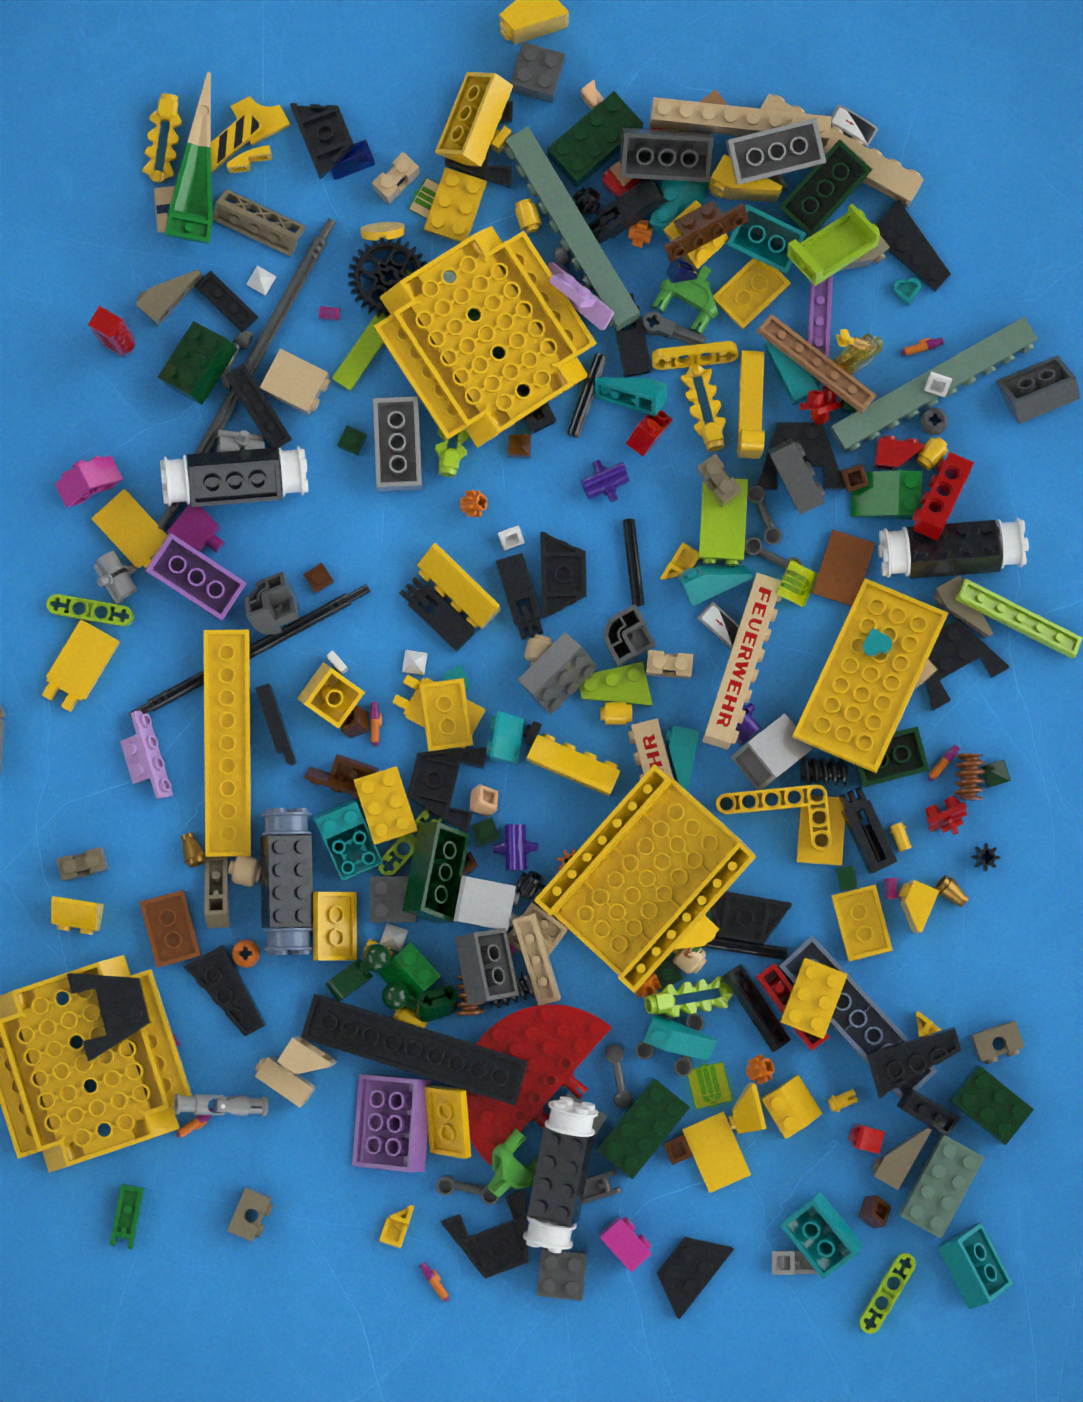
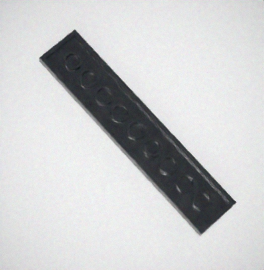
[301,994,530,1106]

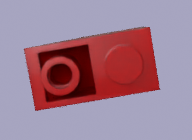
[625,410,673,457]
[873,435,924,471]
[848,1123,885,1154]

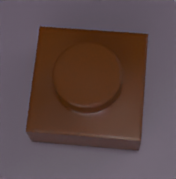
[303,563,334,594]
[663,1134,693,1165]

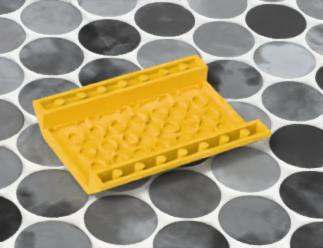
[534,764,757,993]

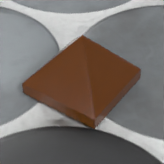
[463,851,478,875]

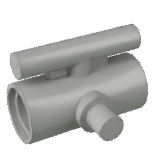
[216,429,265,452]
[93,551,137,604]

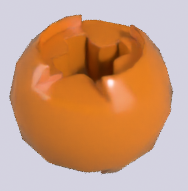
[232,939,261,968]

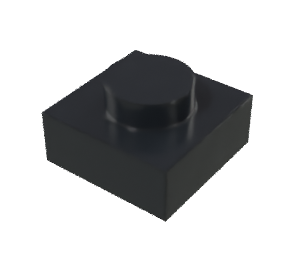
[522,721,542,746]

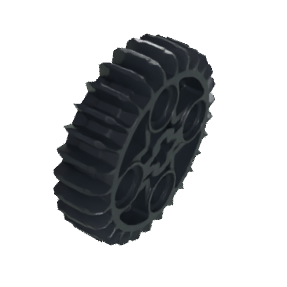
[348,237,427,318]

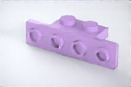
[547,262,614,330]
[120,711,173,799]

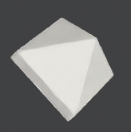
[246,266,277,296]
[924,372,952,397]
[498,525,524,551]
[402,650,428,675]
[380,923,408,952]

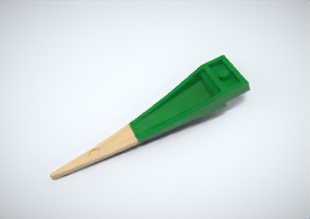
[164,71,213,244]

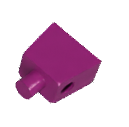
[167,503,224,553]

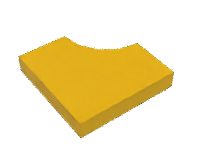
[230,96,291,146]

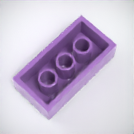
[144,533,247,620]

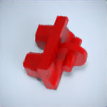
[800,386,842,425]
[925,795,967,835]

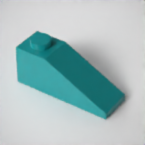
[763,341,820,405]
[595,377,667,416]
[677,566,753,607]
[665,725,700,791]
[643,1014,718,1061]

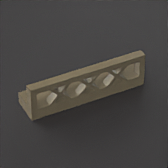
[213,189,306,257]

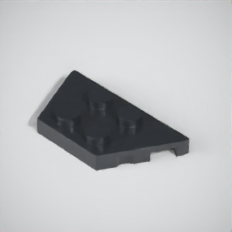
[290,103,354,179]
[540,532,587,619]
[710,891,792,944]
[656,1237,734,1319]

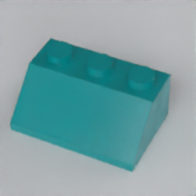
[649,180,710,236]
[727,204,807,274]
[780,1191,863,1279]
[937,1223,1013,1309]

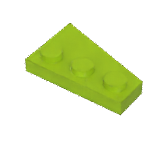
[579,662,653,706]

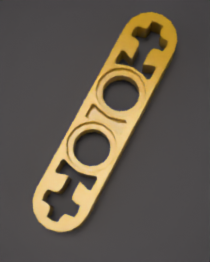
[651,341,738,370]

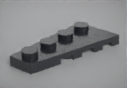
[876,200,951,292]
[183,945,266,1036]
[866,1027,961,1098]

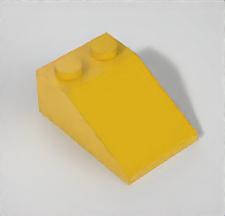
[709,154,783,202]

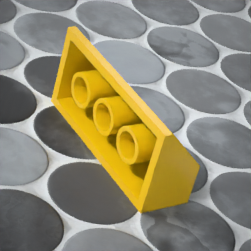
[435,72,513,167]
[417,543,501,630]
[527,733,620,797]

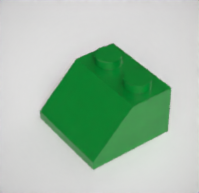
[378,942,442,997]

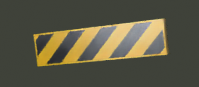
[211,110,264,174]

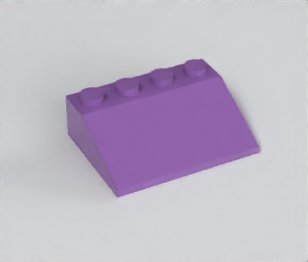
[352,1074,432,1172]

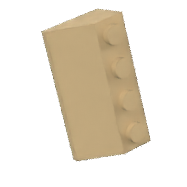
[277,1036,337,1075]

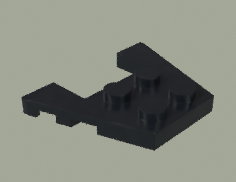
[445,101,513,188]
[757,422,845,490]
[926,620,1010,711]
[407,747,487,833]
[67,973,151,1061]
[441,1189,528,1279]

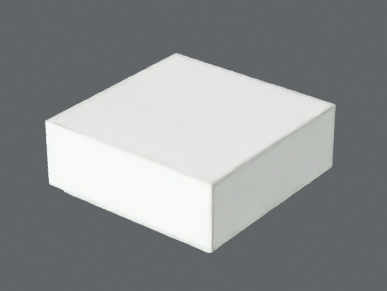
[327,650,349,674]

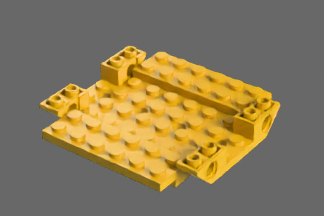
[373,226,597,448]
[0,955,192,1173]

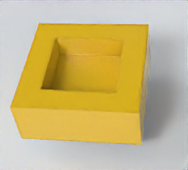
[491,125,512,154]

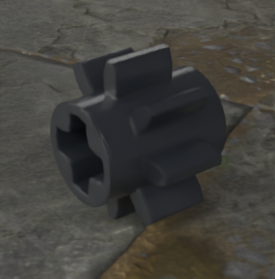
[573,187,601,215]
[971,843,1000,872]
[516,871,546,899]

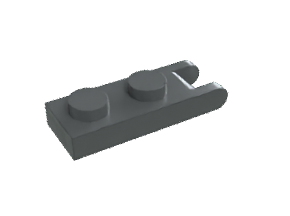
[582,1170,622,1204]

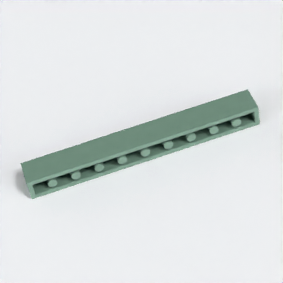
[504,126,640,331]
[830,316,1038,453]

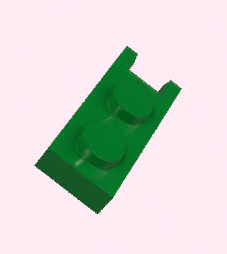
[110,1184,145,1250]

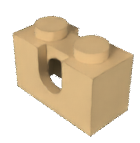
[372,152,420,205]
[645,650,694,679]

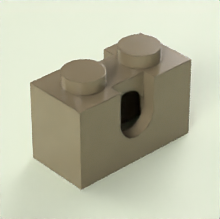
[696,453,742,507]
[56,847,110,882]
[969,1021,1025,1064]
[227,1187,274,1242]

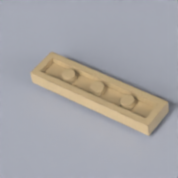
[512,912,561,1005]

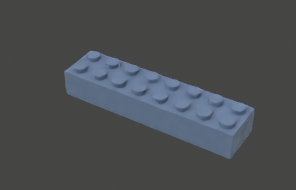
[778,935,937,1100]

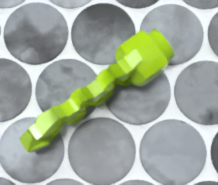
[434,428,469,477]
[645,976,733,1018]

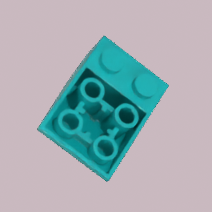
[487,711,524,765]
[314,798,383,881]

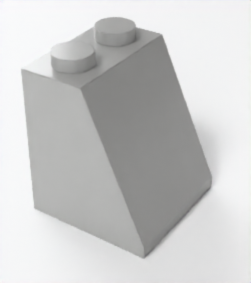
[731,713,813,790]
[453,875,520,931]

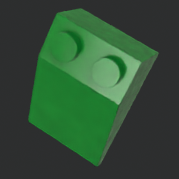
[850,470,922,520]

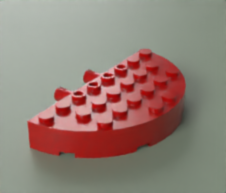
[460,1004,612,1166]

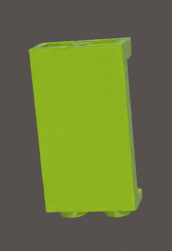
[787,204,880,286]
[698,479,748,566]

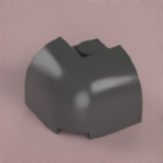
[244,571,300,635]
[604,604,656,666]

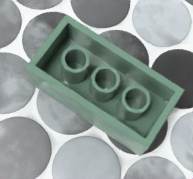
[898,1134,985,1239]

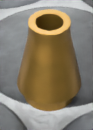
[180,832,205,868]
[935,875,969,907]

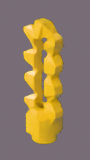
[142,93,182,183]
[681,364,726,452]

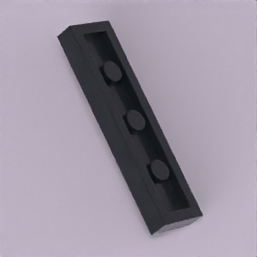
[225,363,292,449]
[723,964,790,1052]

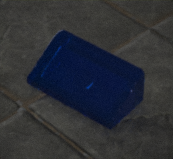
[330,139,375,180]
[666,259,698,283]

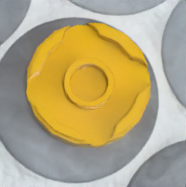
[360,222,405,241]

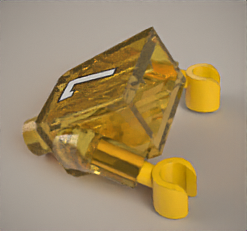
[832,329,884,376]

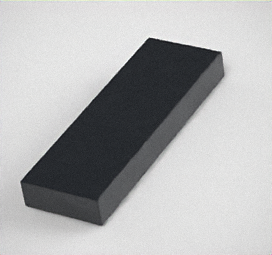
[195,271,258,332]
[896,1087,960,1137]

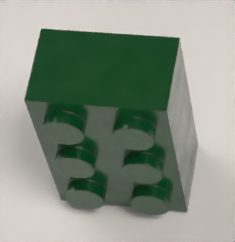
[158,321,238,405]
[854,726,930,789]
[948,1065,1034,1145]

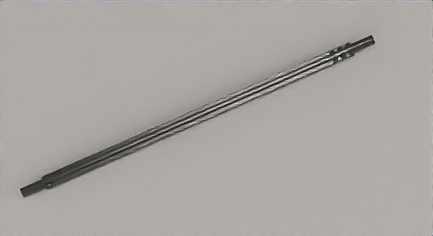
[158,218,336,531]

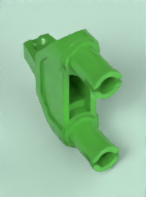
[651,265,718,335]
[487,1128,539,1198]

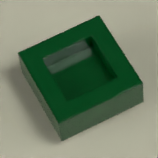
[337,425,367,456]
[471,817,500,847]
[654,959,684,989]

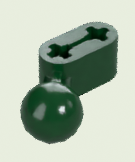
[325,944,391,1002]
[382,981,458,1022]

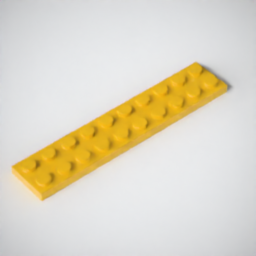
[204,630,251,857]

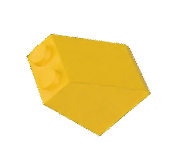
[499,0,569,44]

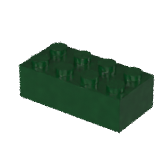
[547,91,644,188]
[779,139,873,236]
[402,822,470,923]
[596,1077,690,1179]

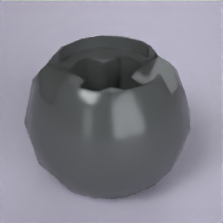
[920,407,948,435]

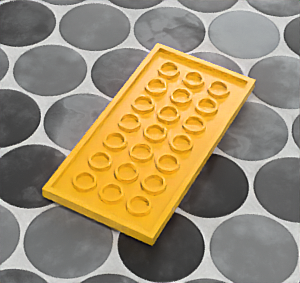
[792,578,948,773]

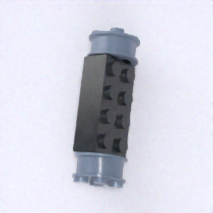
[260,808,313,955]

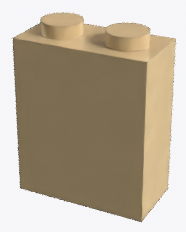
[260,348,331,416]
[254,1056,316,1108]

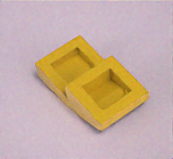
[227,145,272,174]

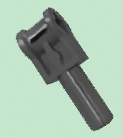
[643,311,706,345]

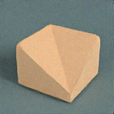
[581,80,604,110]
[469,784,498,817]

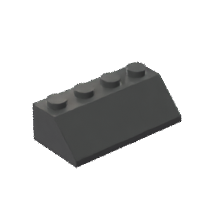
[620,128,714,182]

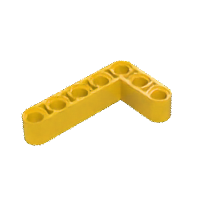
[737,350,765,459]
[716,785,832,851]

